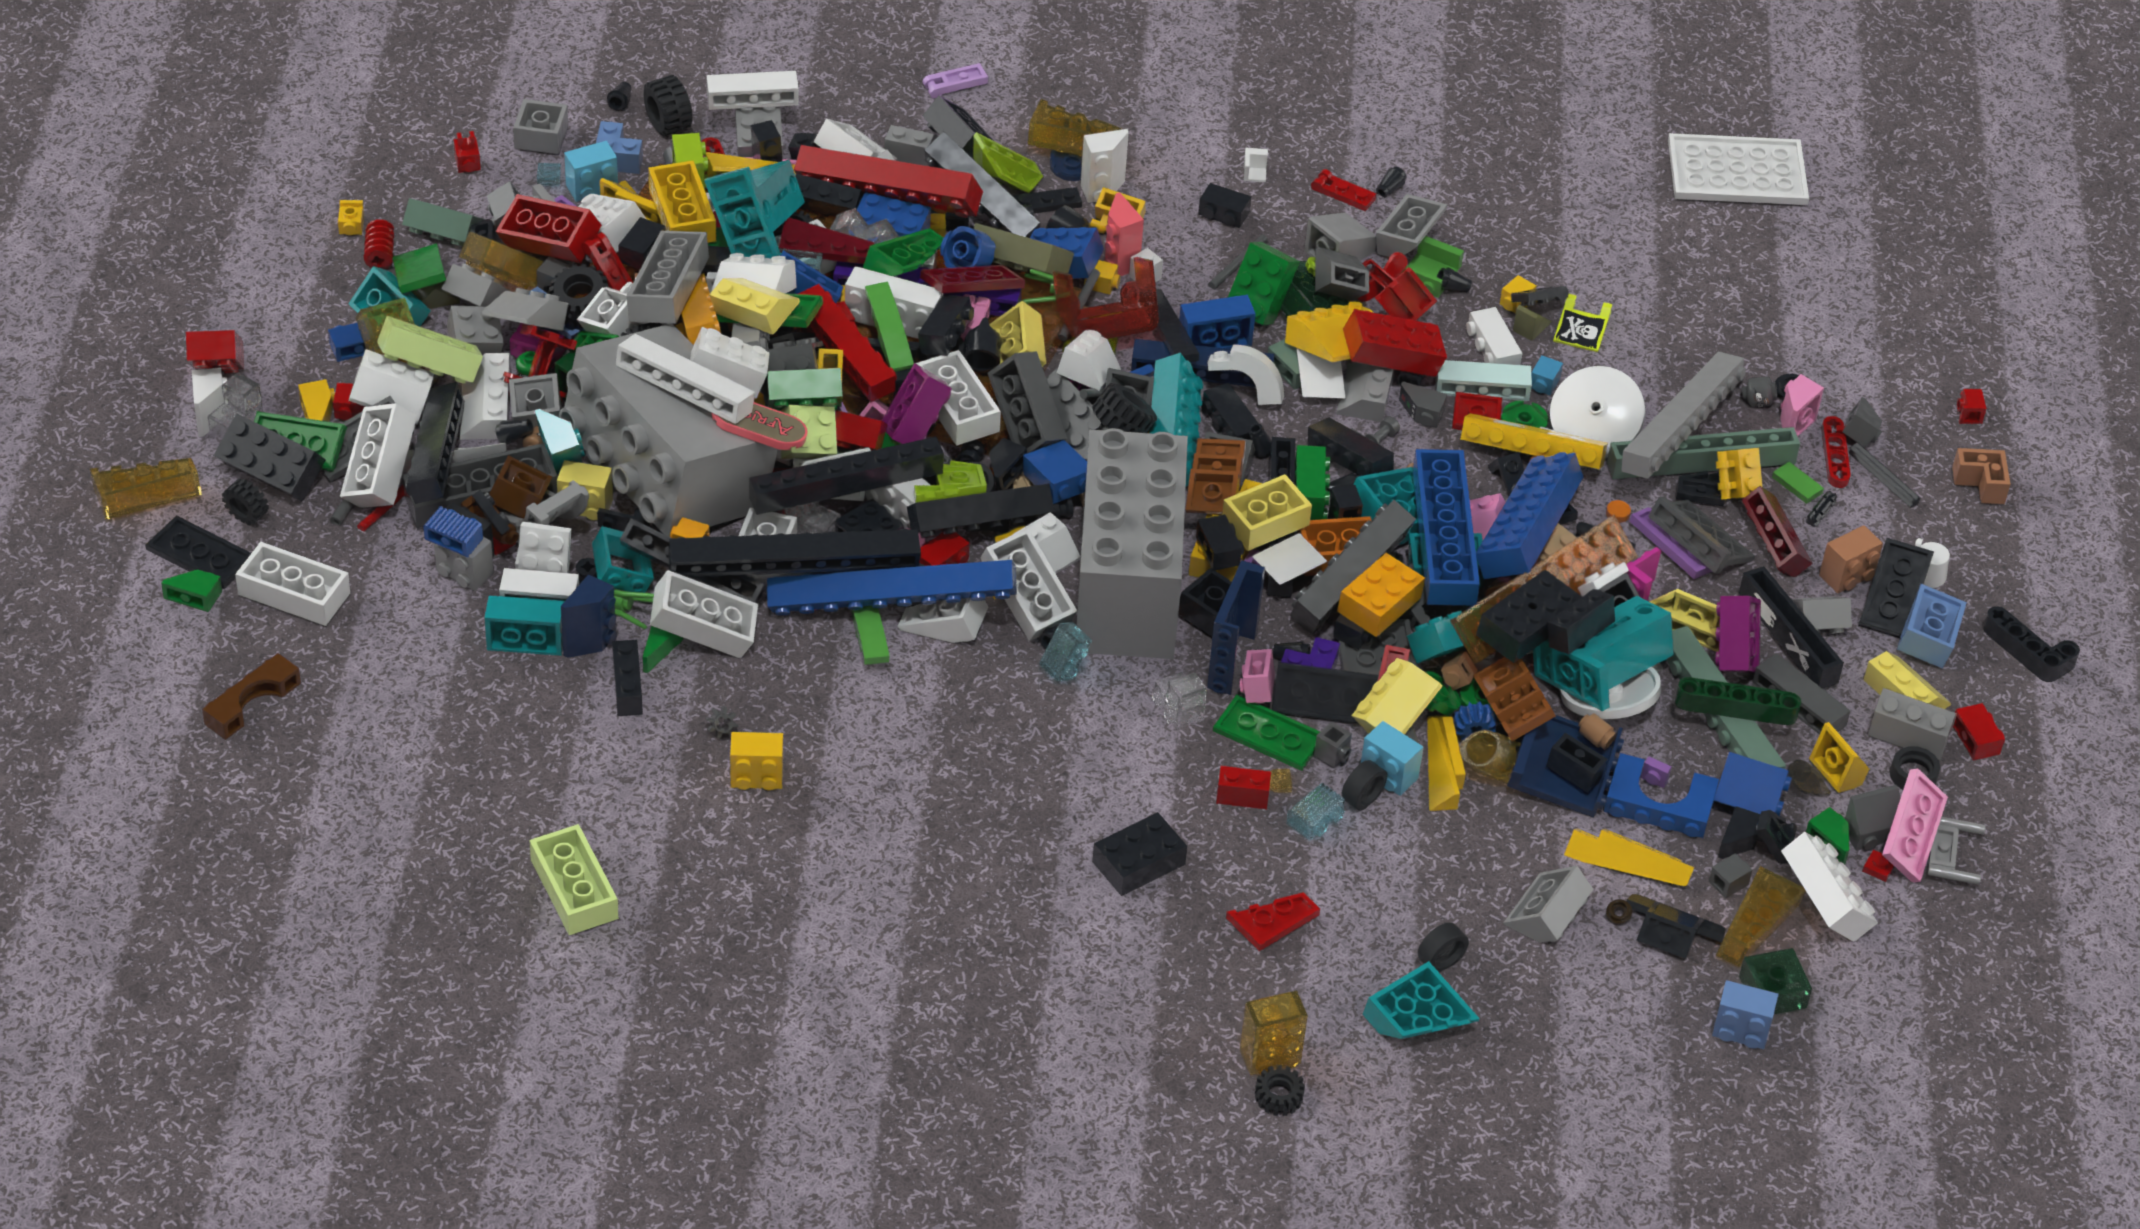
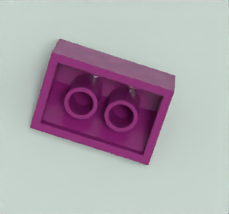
[882,363,952,444]
[1715,596,1761,673]

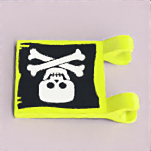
[1553,294,1612,352]

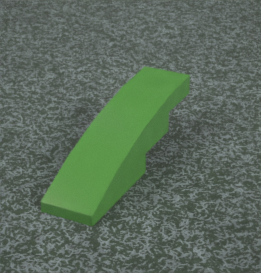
[865,281,914,372]
[851,605,890,665]

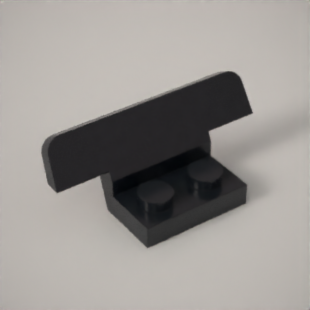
[1626,894,1726,959]

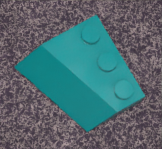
[1353,467,1419,545]
[1362,961,1480,1039]

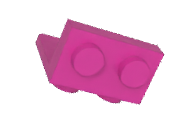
[1624,547,1661,601]

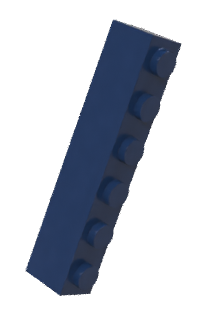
[1131,339,1274,387]

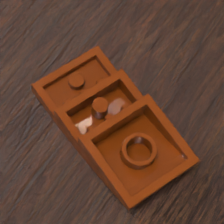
[1185,438,1246,514]
[1473,657,1556,741]

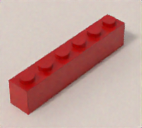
[798,284,897,402]

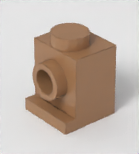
[1441,650,1478,691]

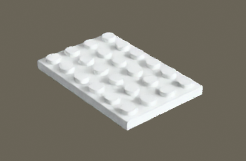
[1668,133,1809,205]

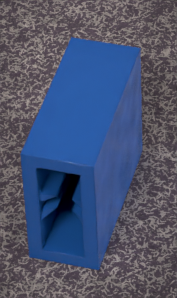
[1023,440,1087,504]
[1714,752,1792,816]

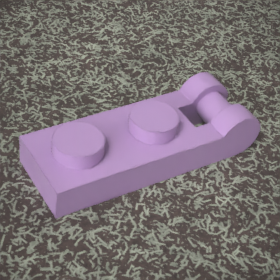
[923,63,988,98]

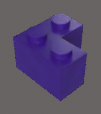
[1281,637,1340,669]

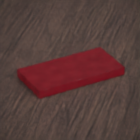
[920,265,1025,293]

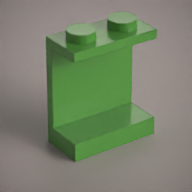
[1401,236,1464,298]

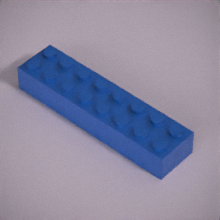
[1413,449,1480,606]
[1476,452,1584,579]

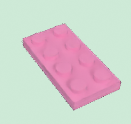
[1882,768,1948,883]

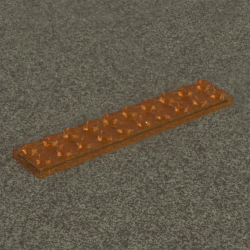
[1450,515,1638,663]

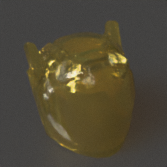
[1459,729,1521,784]

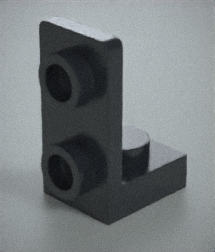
[1488,452,1525,496]
[597,508,651,532]

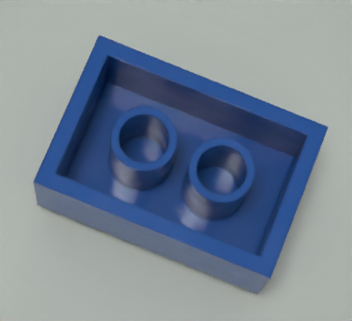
[851,192,931,244]
[1025,227,1104,279]
[1179,295,1255,349]

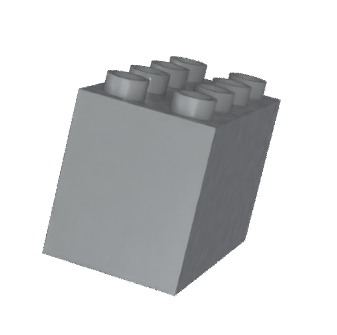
[559,324,778,537]
[1075,428,1188,659]

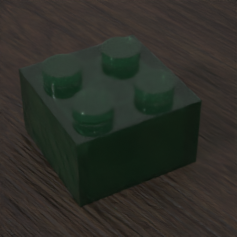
[1739,948,1812,1014]

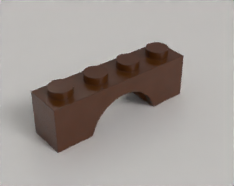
[202,653,301,740]

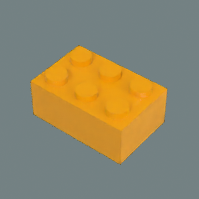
[1337,553,1425,637]

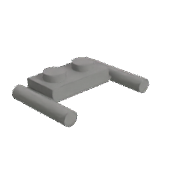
[1927,817,1986,885]

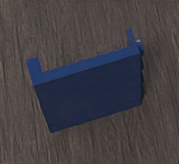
[1207,560,1265,695]
[1507,715,1624,818]

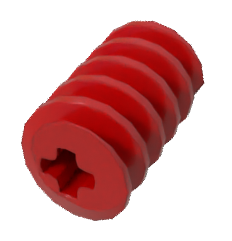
[363,219,395,269]

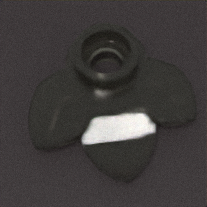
[1787,760,1831,797]

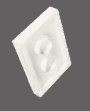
[518,522,571,573]

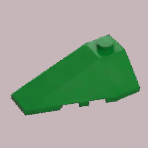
[863,228,944,277]

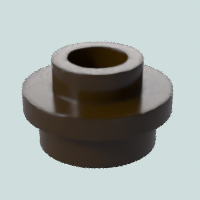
[1606,899,1632,925]

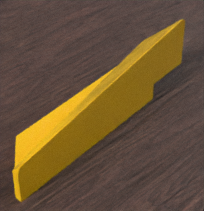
[705,152,796,178]
[600,178,661,224]
[1427,715,1466,811]
[1564,828,1695,886]

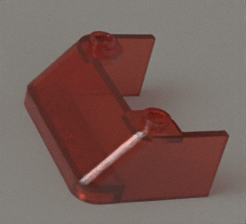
[1053,257,1159,340]

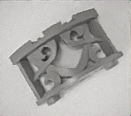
[500,480,589,543]

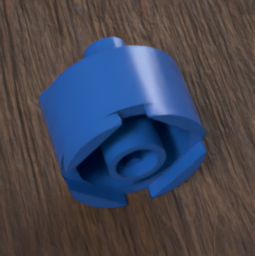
[940,226,996,268]

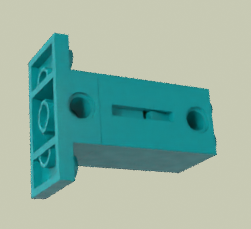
[704,159,805,259]
[1533,596,1674,711]

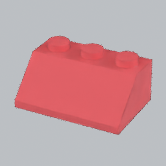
[1104,192,1144,276]

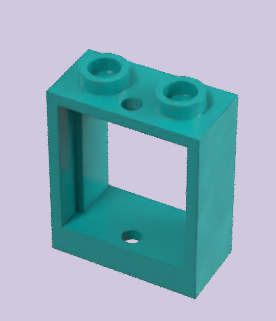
[592,526,654,593]

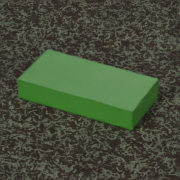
[1772,462,1824,504]

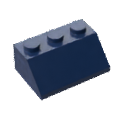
[561,574,617,658]

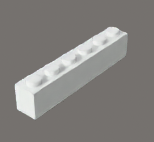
[616,334,755,424]

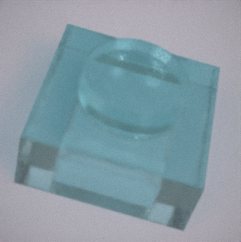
[537,163,561,185]

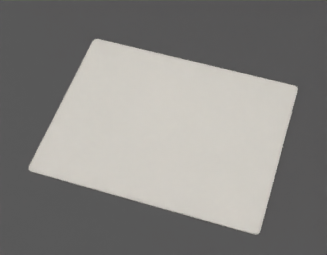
[1297,348,1345,399]
[1252,533,1327,585]

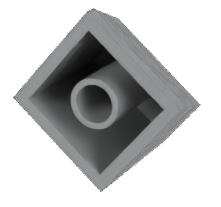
[1305,212,1376,261]

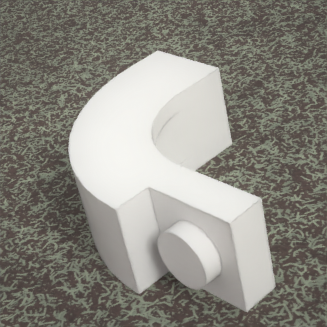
[1208,345,1284,405]

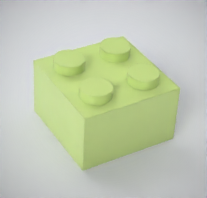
[780,405,837,459]

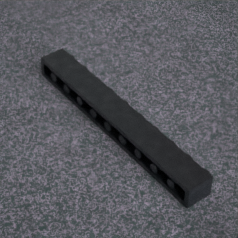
[668,529,921,577]

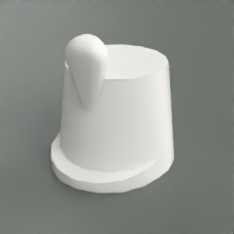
[1915,538,1950,588]

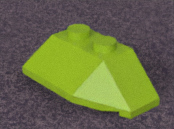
[974,132,1044,193]

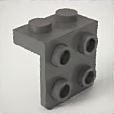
[766,337,823,371]

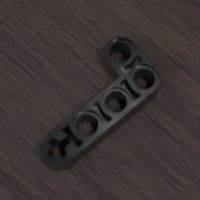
[1983,606,2080,682]

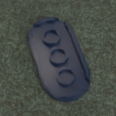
[1050,117,1097,181]

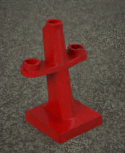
[1358,252,1437,321]
[503,324,577,401]

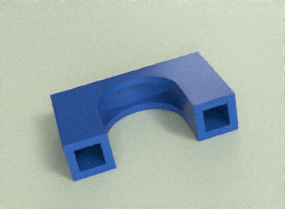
[1604,753,1719,838]

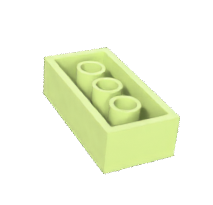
[377,316,483,384]
[529,824,619,935]

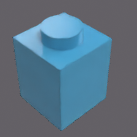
[1531,355,1563,395]

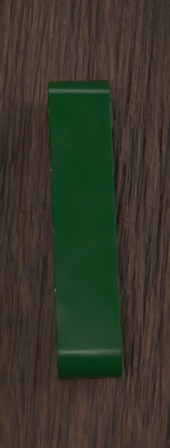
[1675,677,1801,725]

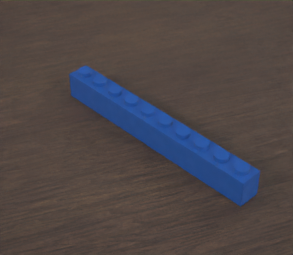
[767,560,1017,615]

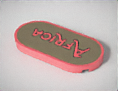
[711,402,808,450]

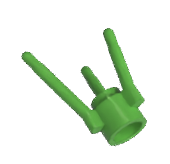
[1021,269,1071,304]
[614,589,654,629]

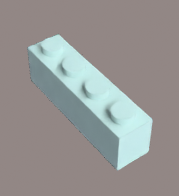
[1435,360,1532,401]

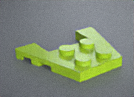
[914,460,987,503]

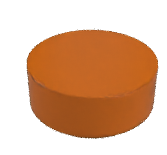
[1606,500,1631,523]

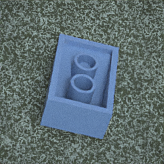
[1897,584,1967,668]

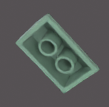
[402,198,486,247]

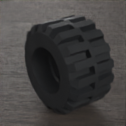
[643,75,692,136]
[549,264,609,328]
[1092,383,1157,433]

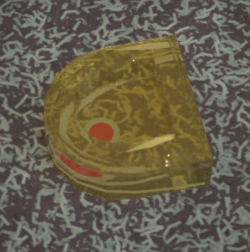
[1269,768,1292,793]

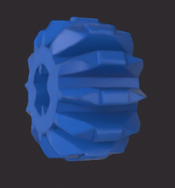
[1454,701,1497,743]

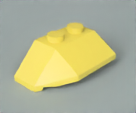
[1649,589,1720,652]

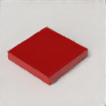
[1452,392,1503,430]

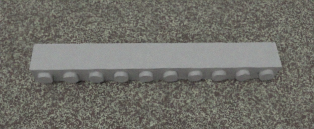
[1621,351,1746,479]

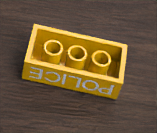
[648,160,716,243]

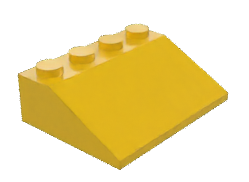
[1285,302,1374,362]

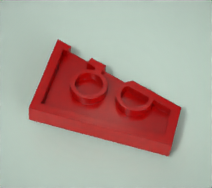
[1226,892,1320,951]

